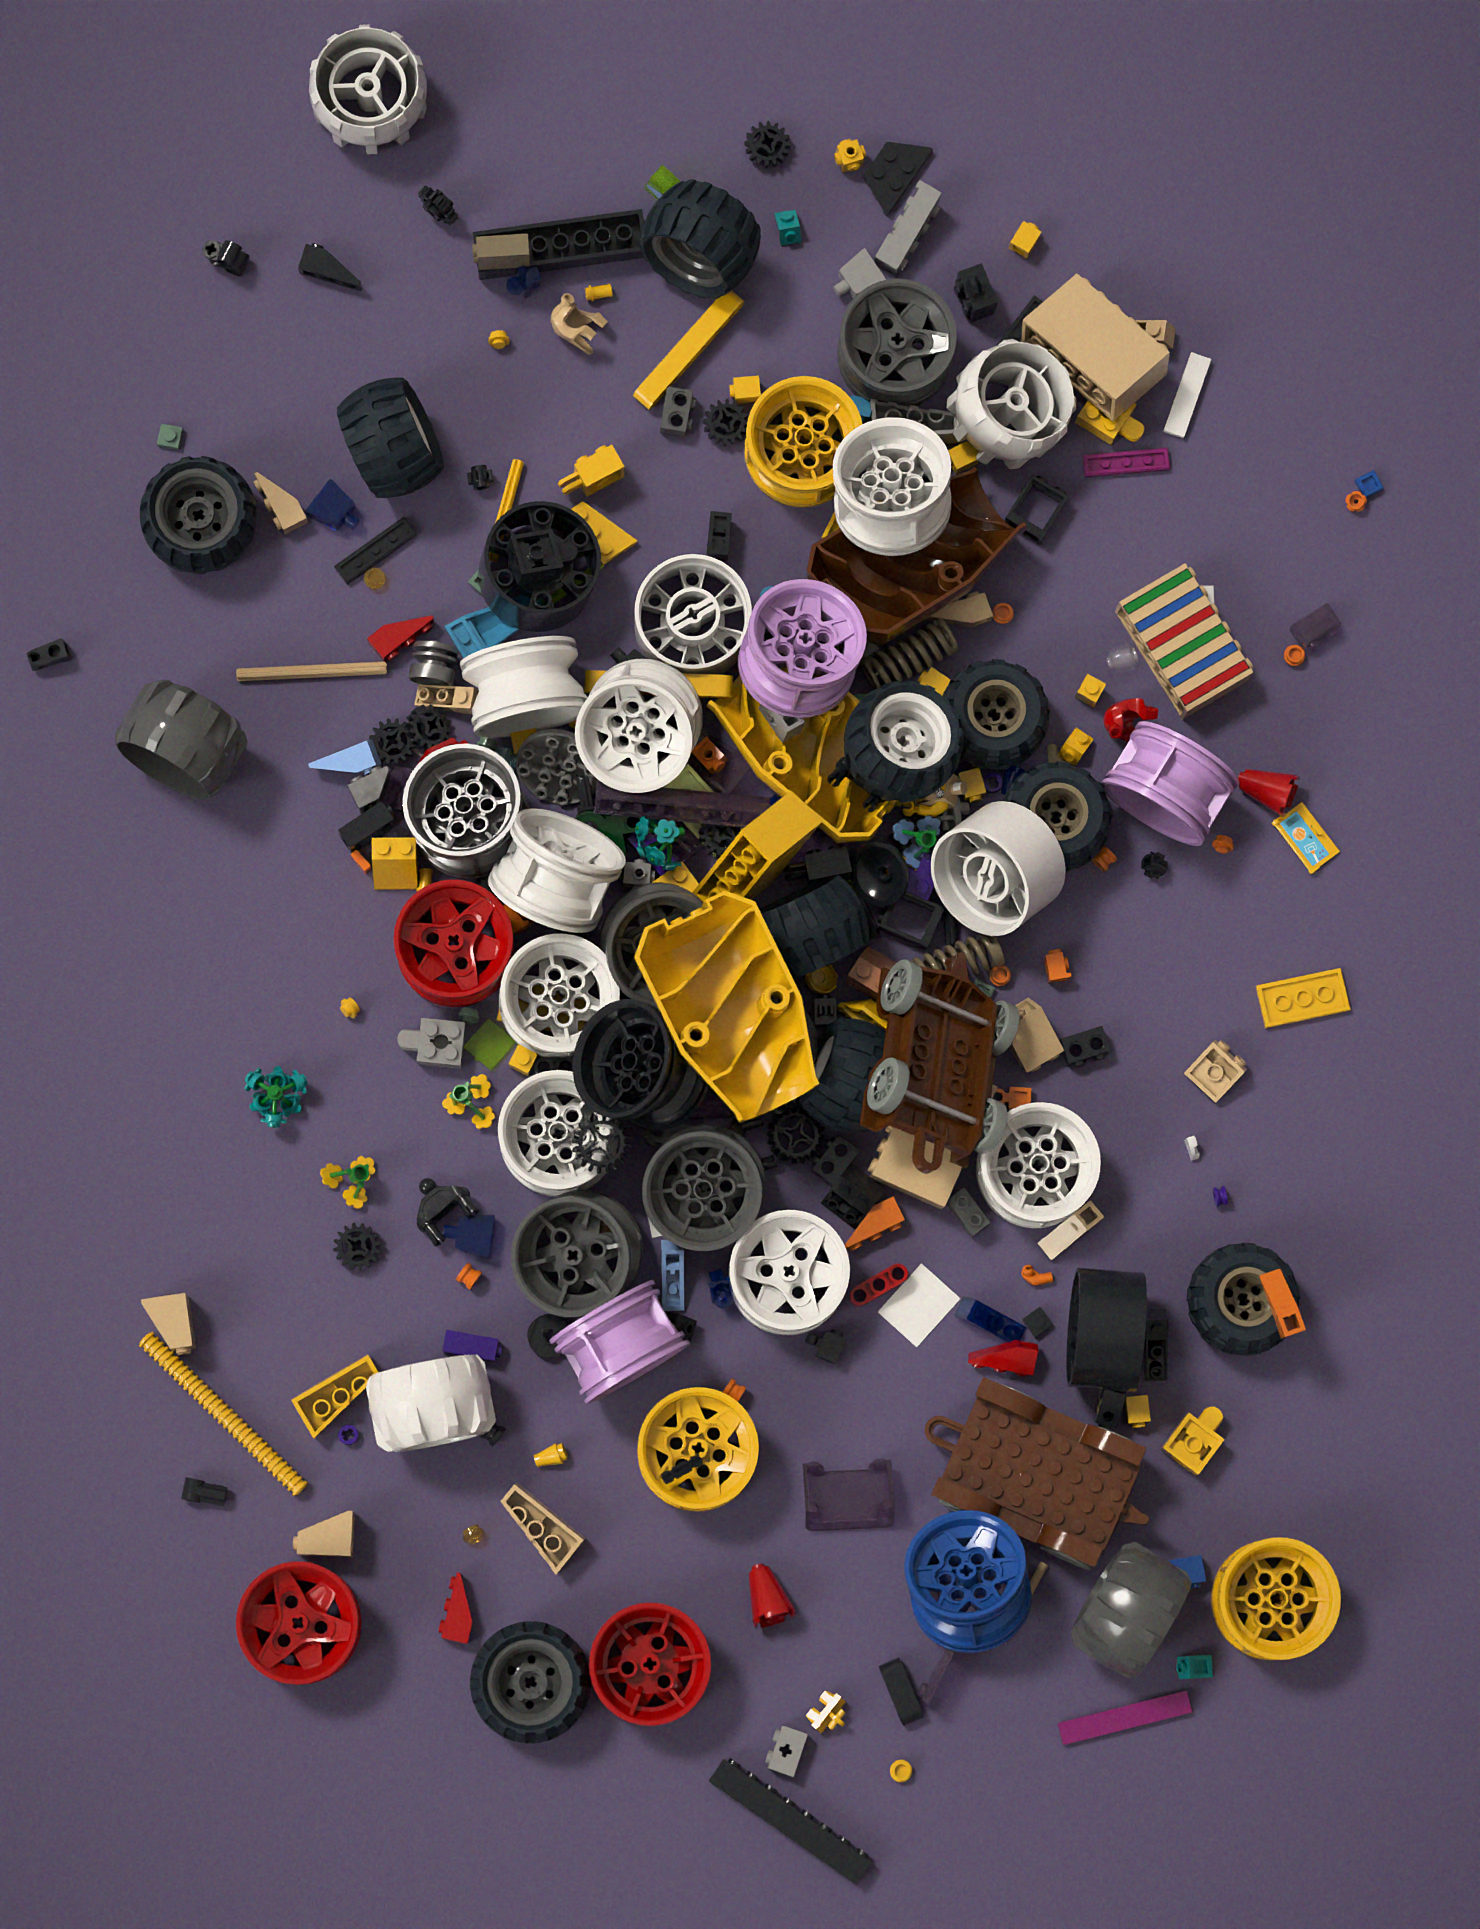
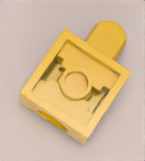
[1075,400,1144,445]
[557,445,624,497]
[1160,1407,1224,1476]

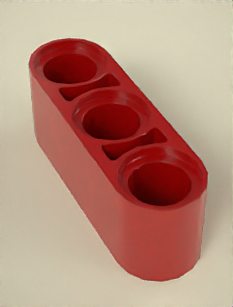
[849,1264,908,1307]

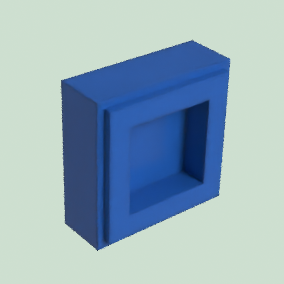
[1354,470,1384,498]

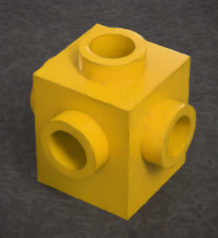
[834,139,866,173]

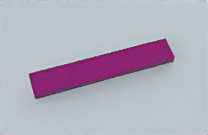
[1057,1690,1192,1745]

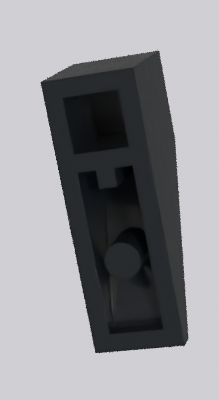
[298,243,362,292]

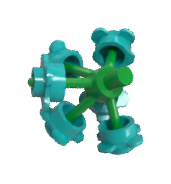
[244,1066,308,1128]

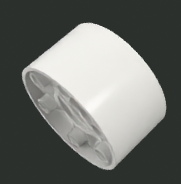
[634,554,752,675]
[931,801,1066,936]

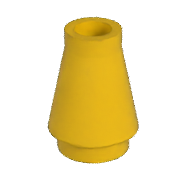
[534,1443,568,1467]

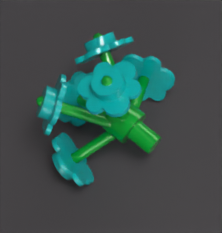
[635,811,685,871]

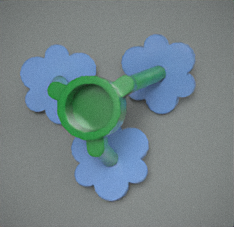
[893,815,940,869]

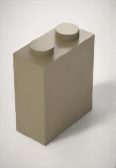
[472,234,530,270]

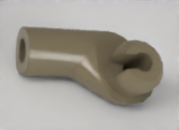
[1047,744,1065,763]

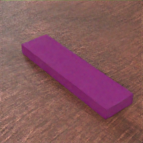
[1082,448,1170,478]

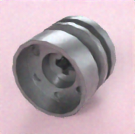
[408,641,459,686]

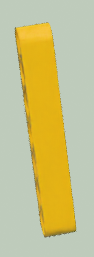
[633,291,745,410]
[584,670,733,698]

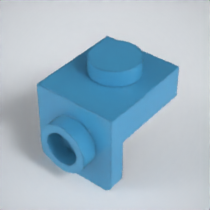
[850,395,872,422]

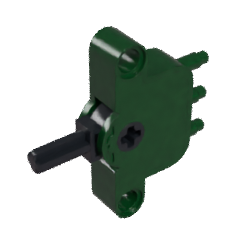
[574,776,643,880]

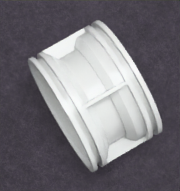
[833,417,951,556]
[575,659,703,793]
[488,808,626,933]
[499,934,620,1057]
[498,1070,618,1197]
[976,1102,1101,1228]

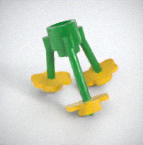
[442,1074,495,1129]
[320,1156,375,1209]

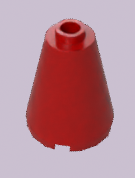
[1238,769,1300,817]
[748,1563,796,1628]

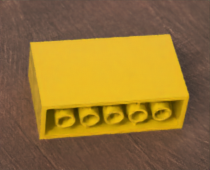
[692,790,821,903]

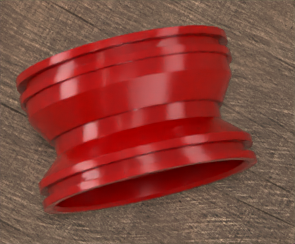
[394,880,514,1008]
[236,1561,362,1685]
[589,1603,711,1726]

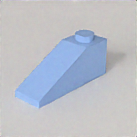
[308,740,382,775]
[661,1240,684,1311]

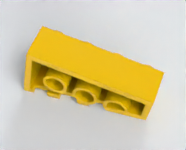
[291,1354,379,1439]

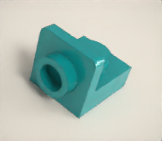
[1176,1655,1213,1679]

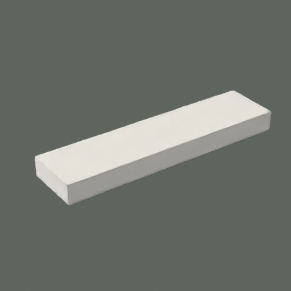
[1163,352,1211,439]

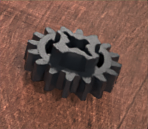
[744,121,791,168]
[417,185,459,225]
[703,399,748,447]
[405,704,452,752]
[369,718,416,766]
[698,812,743,859]
[333,1223,381,1271]

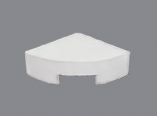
[1184,1136,1200,1161]

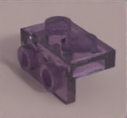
[382,765,414,813]

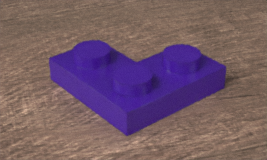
[906,852,934,900]

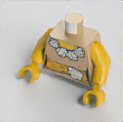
[903,757,967,817]

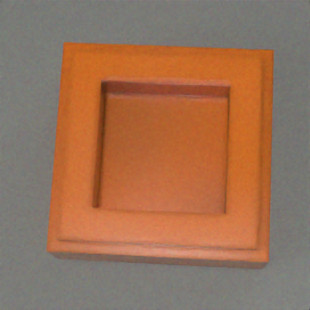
[350,850,371,874]

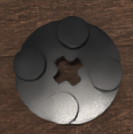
[527,1314,569,1358]

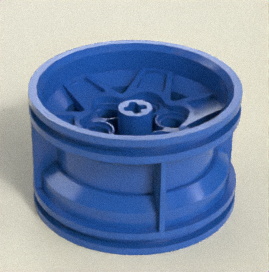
[904,1510,1032,1653]

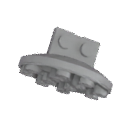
[516,729,600,806]

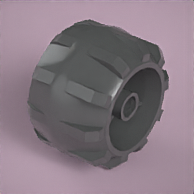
[115,679,248,800]
[1071,1542,1192,1677]

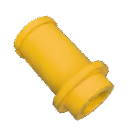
[585,283,612,302]
[416,868,433,892]

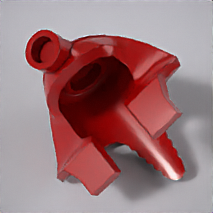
[1103,698,1158,742]

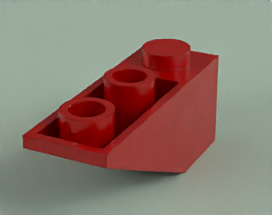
[367,615,435,662]
[968,1340,1038,1377]
[438,1572,473,1644]

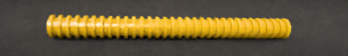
[139,1332,308,1496]

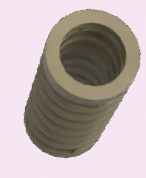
[860,618,959,690]
[911,933,1005,978]

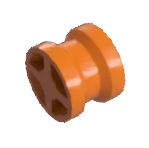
[1091,846,1117,872]
[456,1262,483,1290]
[723,1378,747,1402]

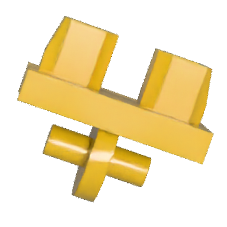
[806,1691,846,1734]

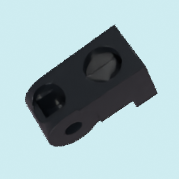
[27,638,72,671]

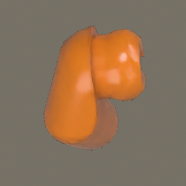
[1021,1265,1053,1286]

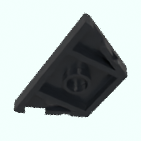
[863,142,933,217]

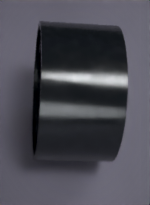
[478,501,601,632]
[1066,1268,1147,1392]

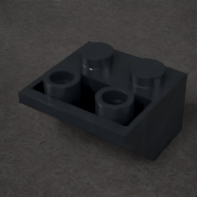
[821,1163,886,1230]

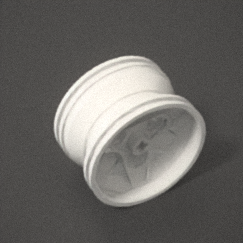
[460,636,587,738]
[728,1210,850,1335]

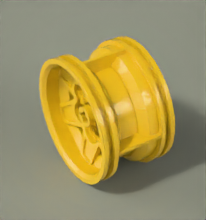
[744,376,862,507]
[637,1387,759,1512]
[1211,1537,1341,1660]

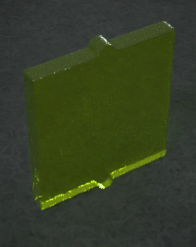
[464,1018,515,1070]

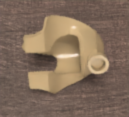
[550,293,608,355]

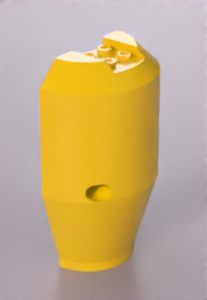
[707,667,903,843]
[634,891,819,1122]

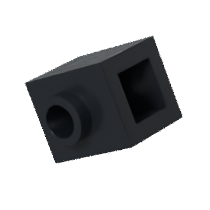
[665,1311,697,1342]

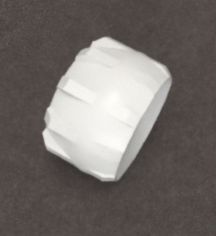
[309,24,427,154]
[947,339,1076,469]
[366,1355,496,1452]

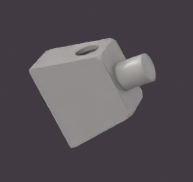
[833,248,886,299]

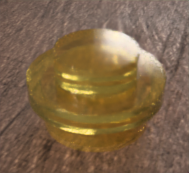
[364,568,385,590]
[462,1525,484,1544]

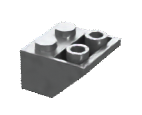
[348,766,391,814]

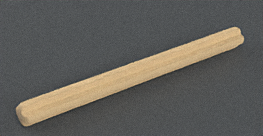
[236,661,387,681]

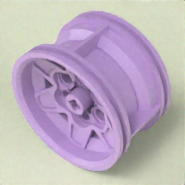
[738,579,867,718]
[1101,721,1239,846]
[549,1280,690,1405]

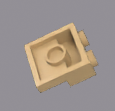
[1184,1040,1247,1103]

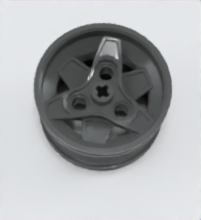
[837,279,957,407]
[599,882,703,1009]
[511,1190,643,1317]

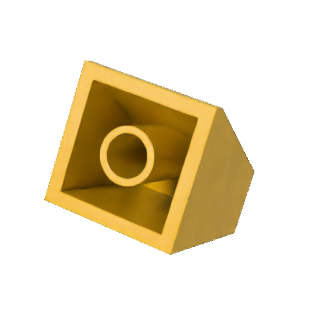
[372,837,418,890]

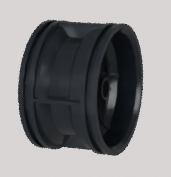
[572,999,709,1131]

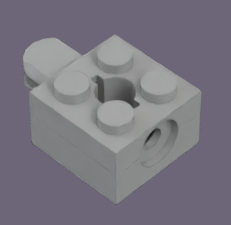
[397,1018,466,1069]

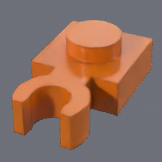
[995,1087,1031,1109]

